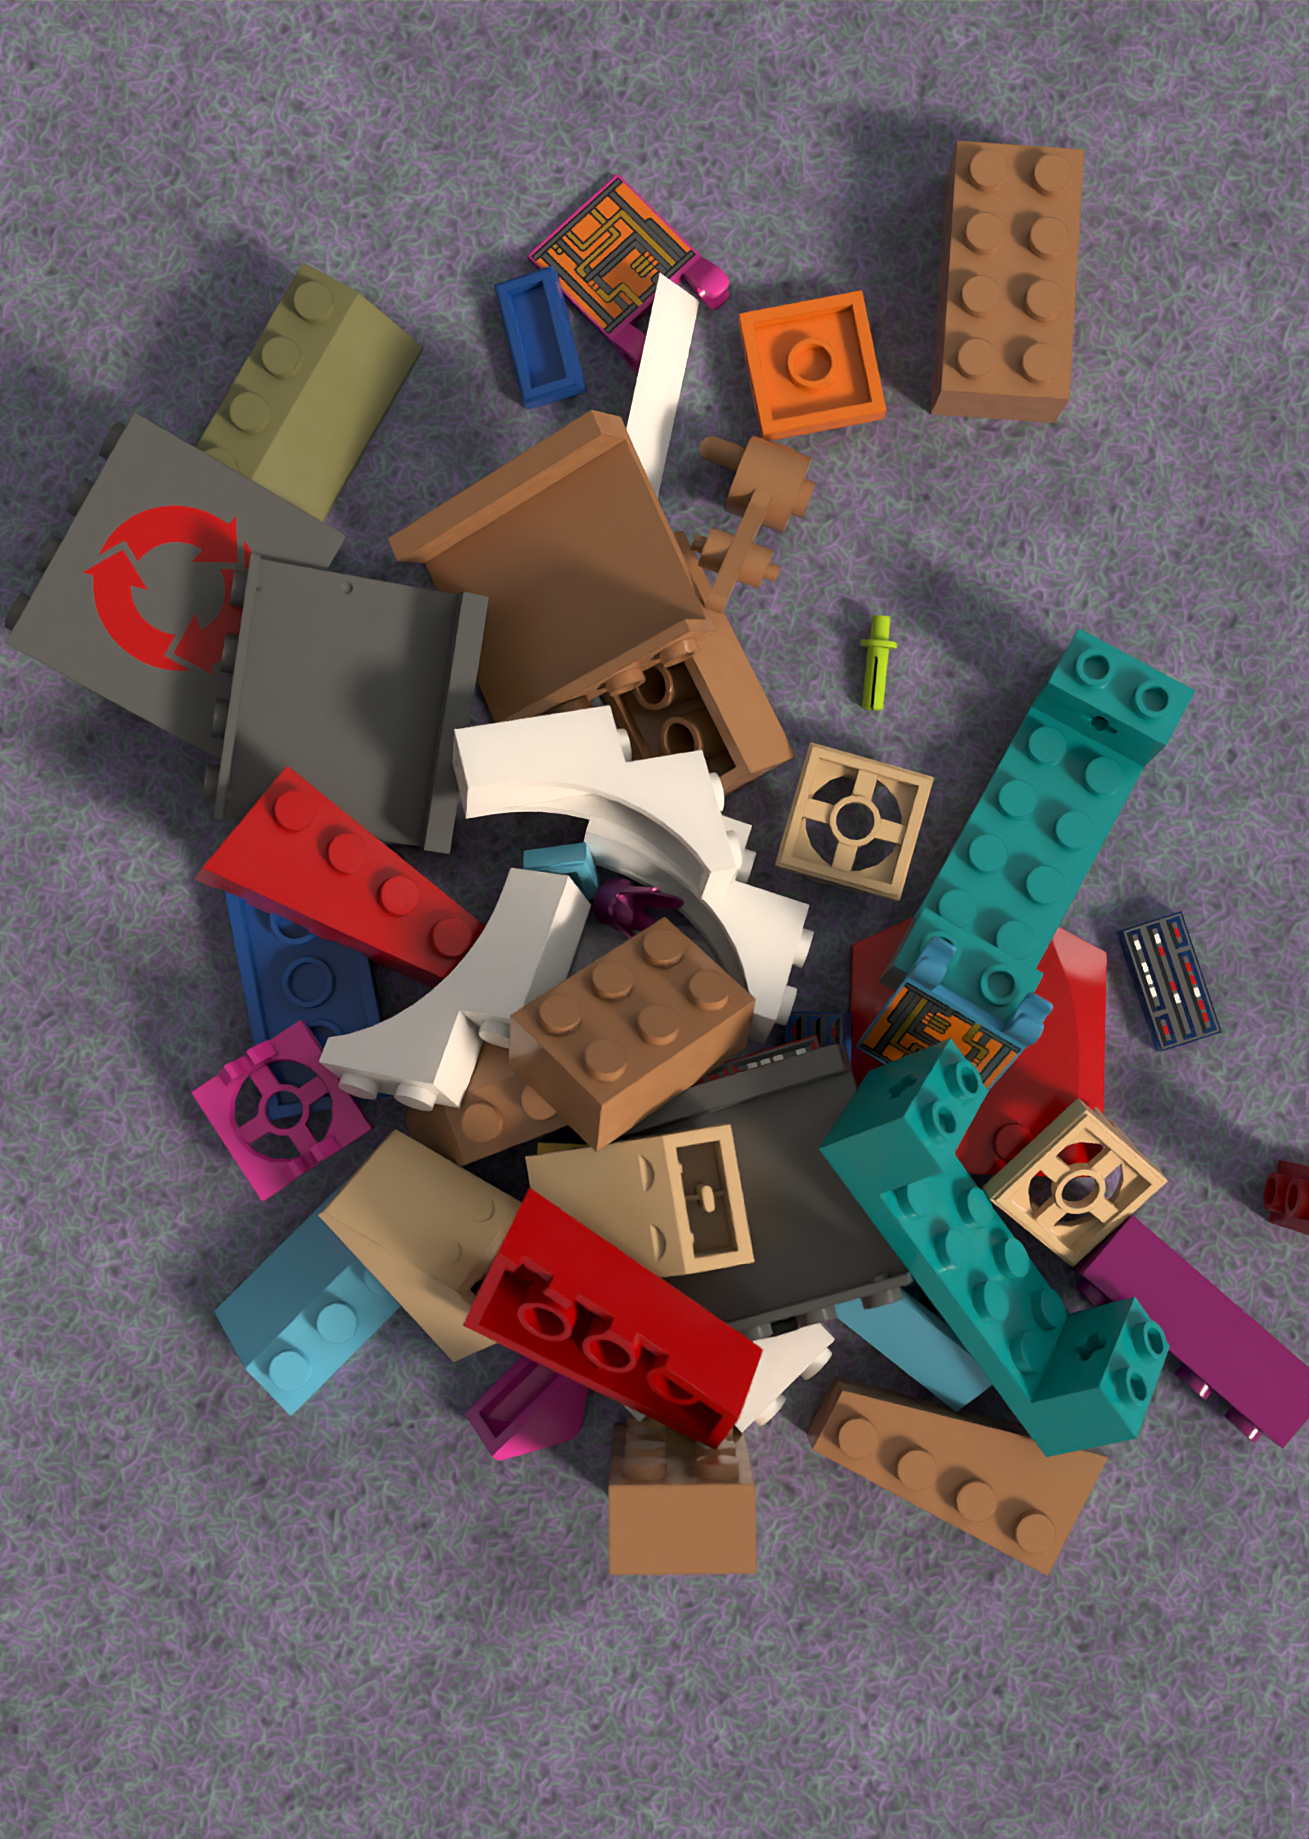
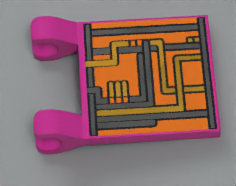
[527,173,730,375]

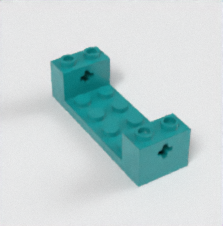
[878,628,1195,1023]
[818,1038,1170,1457]

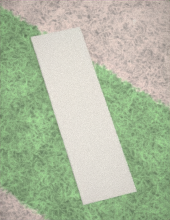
[626,273,699,498]

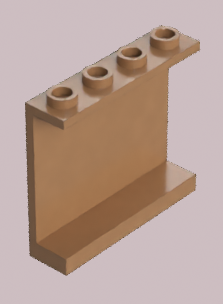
[387,410,717,723]

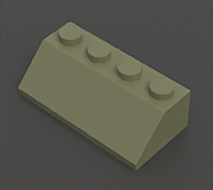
[196,262,423,522]

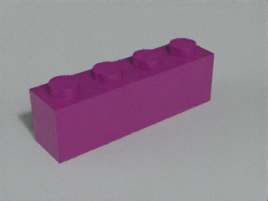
[1069,1214,1309,1449]

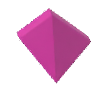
[464,1355,588,1461]

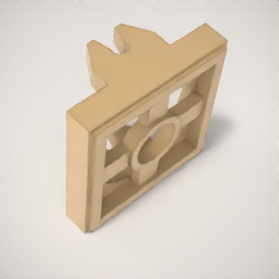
[774,742,934,902]
[983,1098,1168,1267]

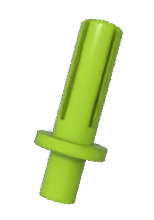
[860,615,898,711]

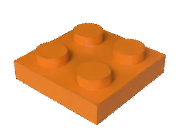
[738,290,887,441]

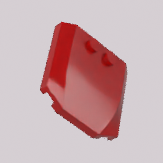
[848,916,1107,1178]

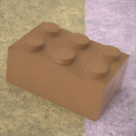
[509,917,756,1153]

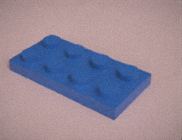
[224,891,393,1121]

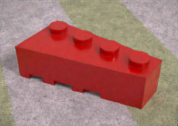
[193,766,485,989]
[462,1188,764,1450]

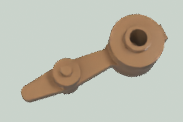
[691,435,816,614]

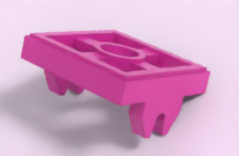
[191,1020,375,1201]

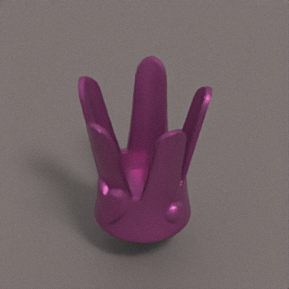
[593,878,684,939]

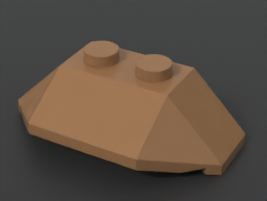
[405,1040,569,1167]

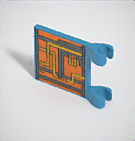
[856,935,1053,1091]

